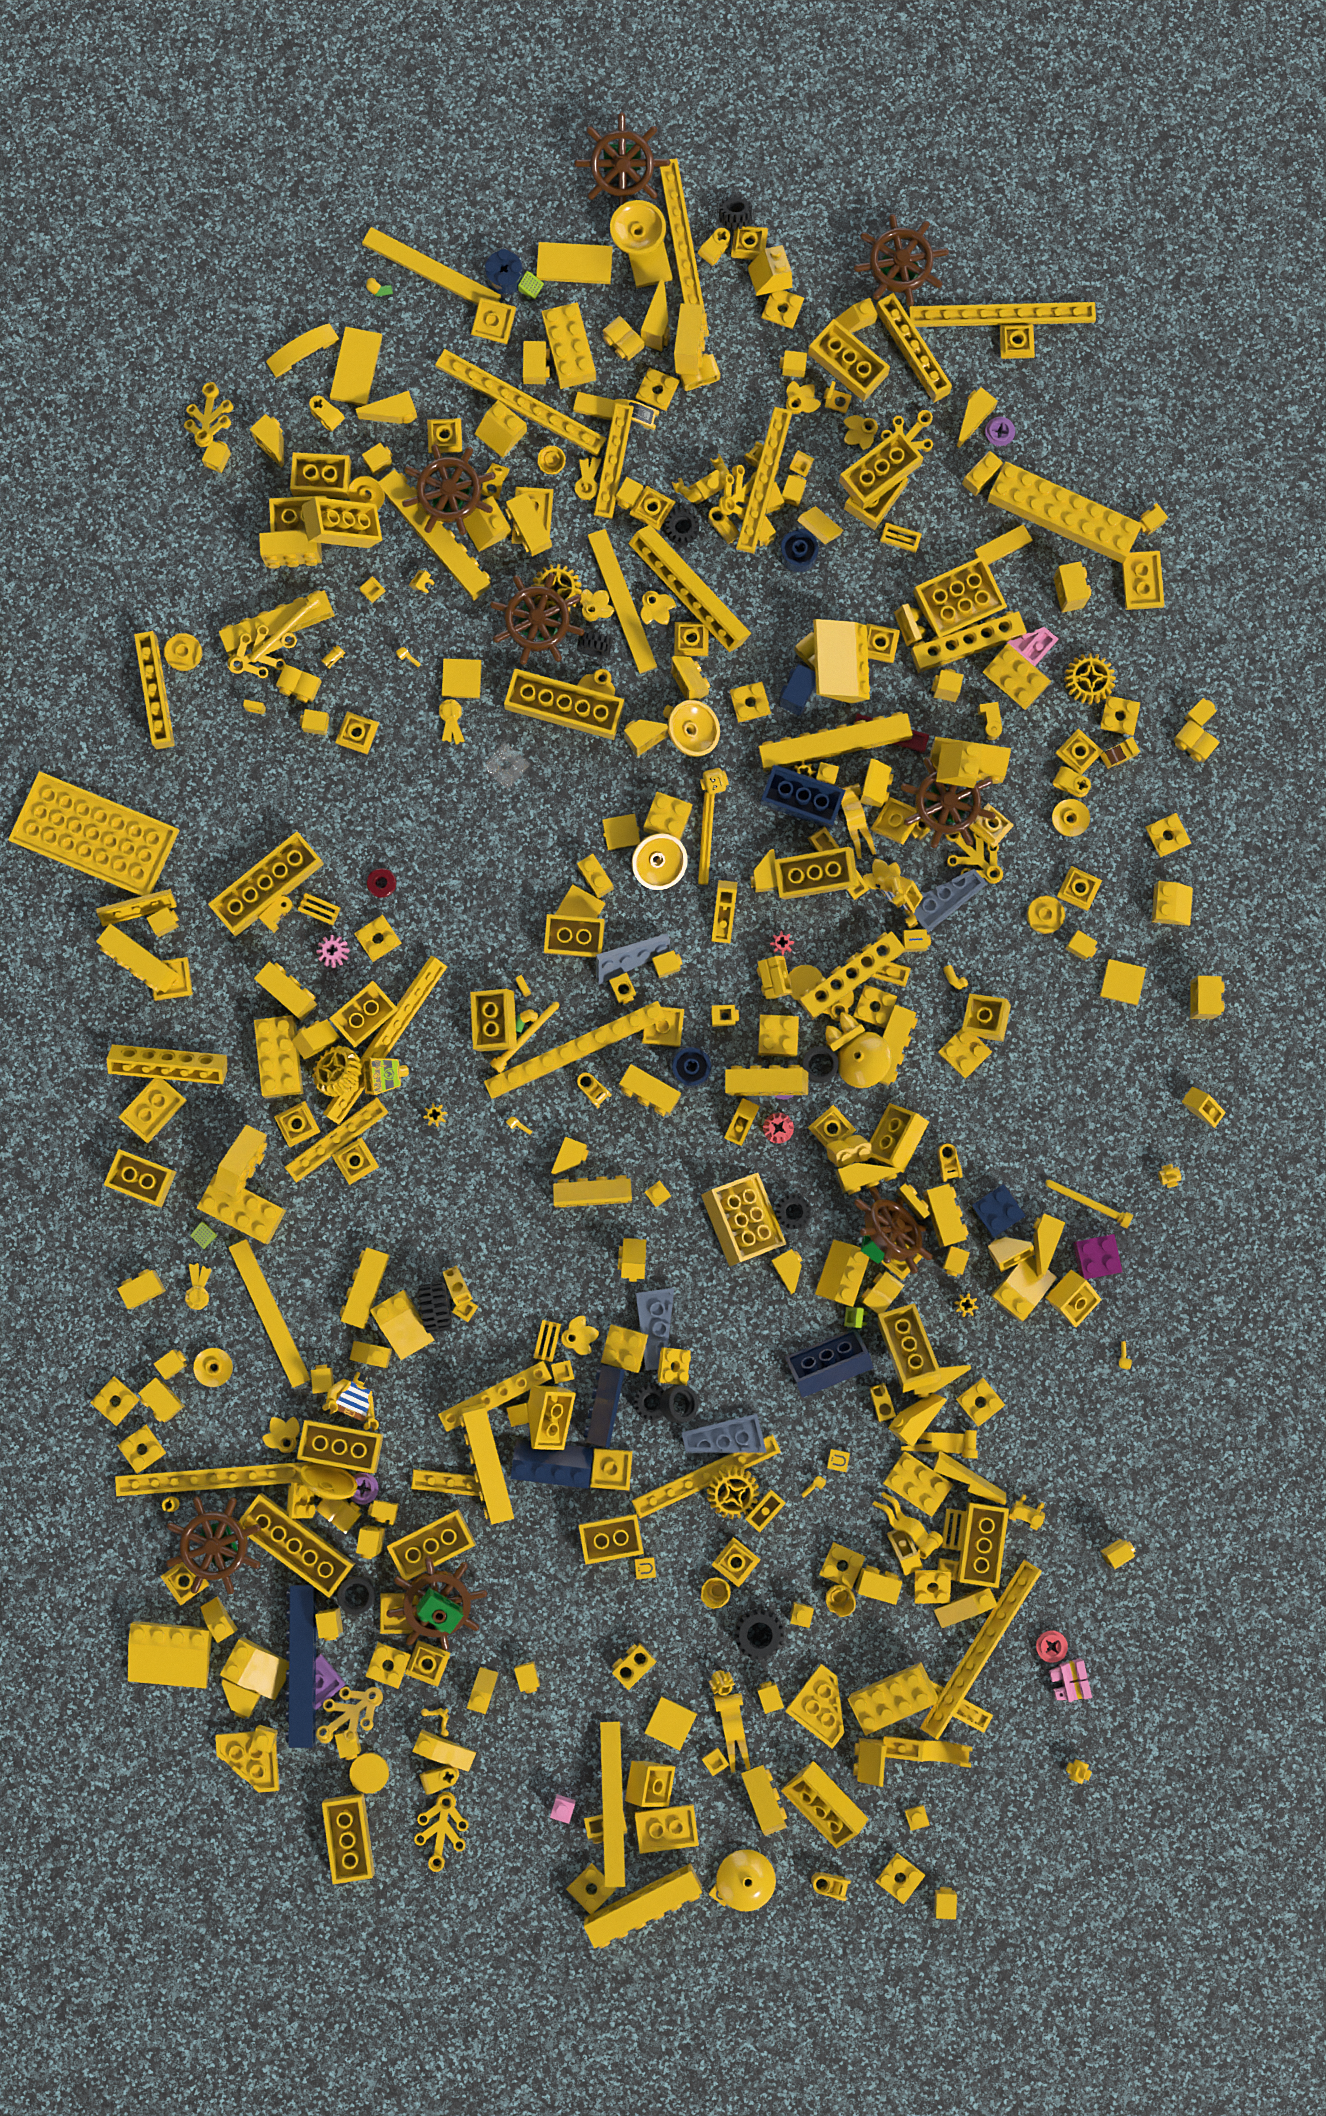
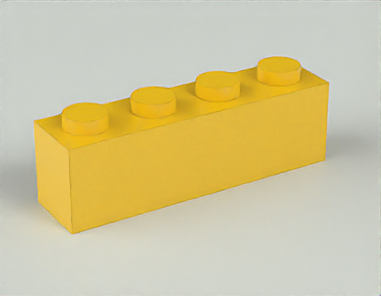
[879,1005,918,1086]
[339,1247,390,1329]

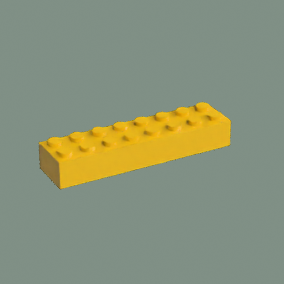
[988,462,1142,564]

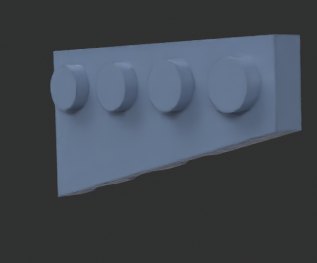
[914,869,987,933]
[596,934,670,985]
[636,1288,674,1370]
[681,1414,766,1453]

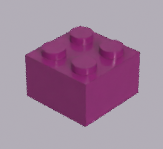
[1073,1234,1122,1279]

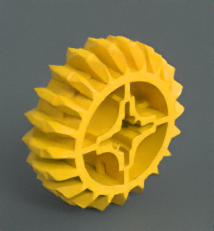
[531,564,582,614]
[1064,653,1116,705]
[312,1045,362,1097]
[706,1466,759,1519]

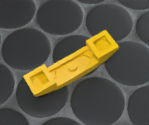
[266,323,340,378]

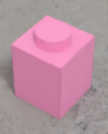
[550,1794,576,1824]

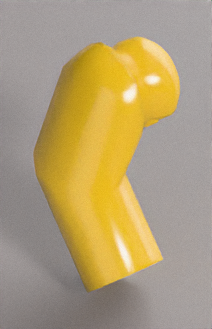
[943,965,968,990]

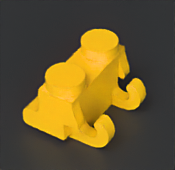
[1008,1494,1045,1530]

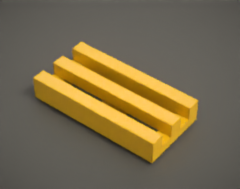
[880,523,922,553]
[298,893,341,926]
[533,1320,561,1362]
[941,1508,966,1551]

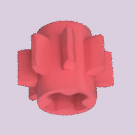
[770,931,794,956]

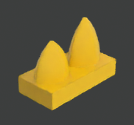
[894,604,927,647]
[825,1012,865,1052]

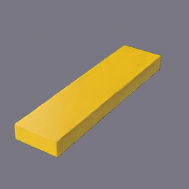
[96,889,177,926]
[411,1469,482,1496]

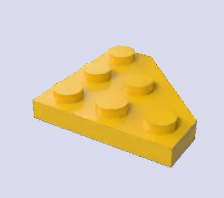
[785,1664,844,1749]
[215,1731,280,1793]

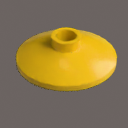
[349,476,385,510]
[1052,799,1090,837]
[193,1348,233,1387]

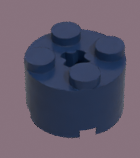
[485,249,523,295]
[780,529,819,573]
[672,1047,711,1088]

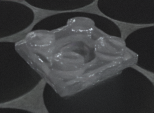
[482,742,530,790]

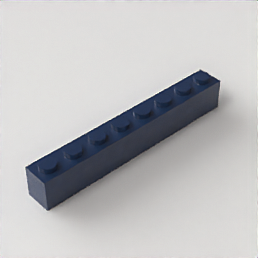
[285,1585,317,1748]

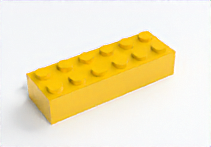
[504,669,624,740]
[208,832,324,937]
[239,1493,356,1597]
[584,1863,702,1949]

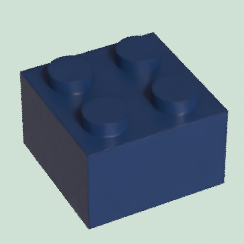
[778,664,816,716]
[969,1184,1025,1238]

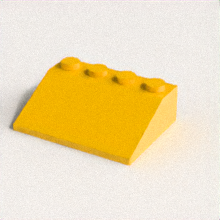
[912,556,1007,638]
[813,619,870,703]
[701,1173,786,1267]
[128,1621,212,1688]

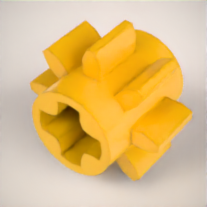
[794,762,816,778]
[423,1103,448,1127]
[1158,1164,1181,1188]
[954,1293,978,1317]
[709,1670,735,1695]
[1066,1759,1092,1784]

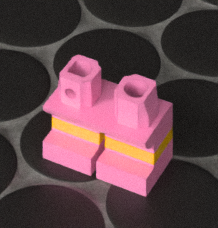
[1049,1658,1092,1702]

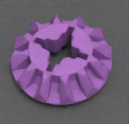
[985,417,1015,447]
[350,1473,379,1504]

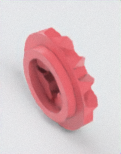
[763,1113,794,1143]
[1036,1631,1068,1663]

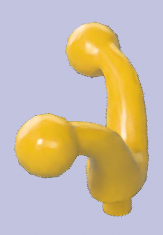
[421,1708,449,1737]

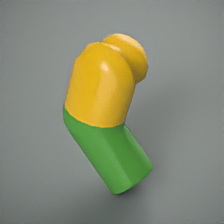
[366,278,393,297]
[516,1009,538,1033]

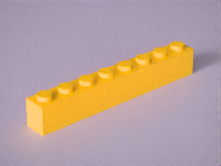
[379,469,491,601]
[628,525,751,653]
[759,712,912,772]

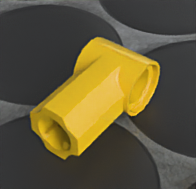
[708,506,740,544]

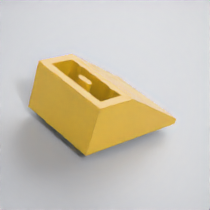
[835,1163,901,1195]

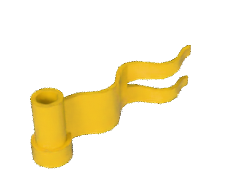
[839,783,876,859]
[901,1430,978,1458]
[873,1492,943,1559]
[714,1693,751,1773]

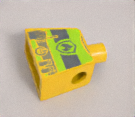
[362,1057,409,1095]

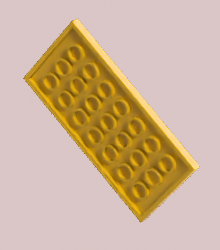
[8,771,180,896]

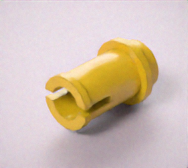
[321,645,345,669]
[162,1496,180,1512]

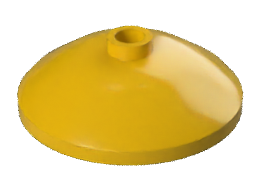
[610,200,666,255]
[668,700,720,757]
[632,833,687,890]
[837,1032,891,1088]
[300,1462,358,1500]
[716,1849,776,1912]

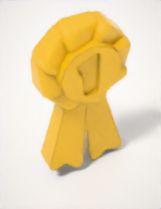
[575,457,601,500]
[439,699,465,745]
[185,1263,212,1310]

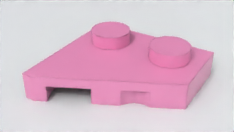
[1006,627,1058,666]

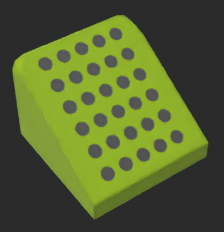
[518,271,544,300]
[190,1221,218,1249]

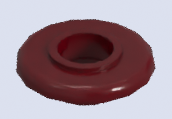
[366,868,397,898]

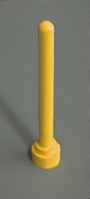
[250,593,322,663]
[489,1001,559,1073]
[1045,1180,1133,1229]

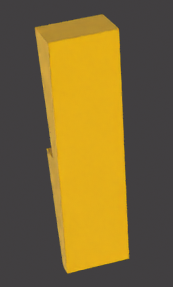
[807,827,870,900]
[933,1450,1006,1505]
[930,1680,993,1733]

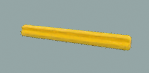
[698,792,715,885]

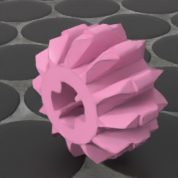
[316,935,350,968]

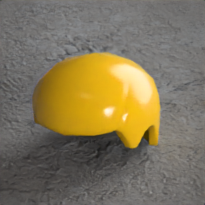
[537,446,566,475]
[701,1577,730,1609]
[825,1585,856,1617]

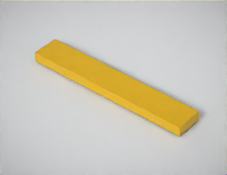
[594,403,634,519]
[285,1097,389,1183]

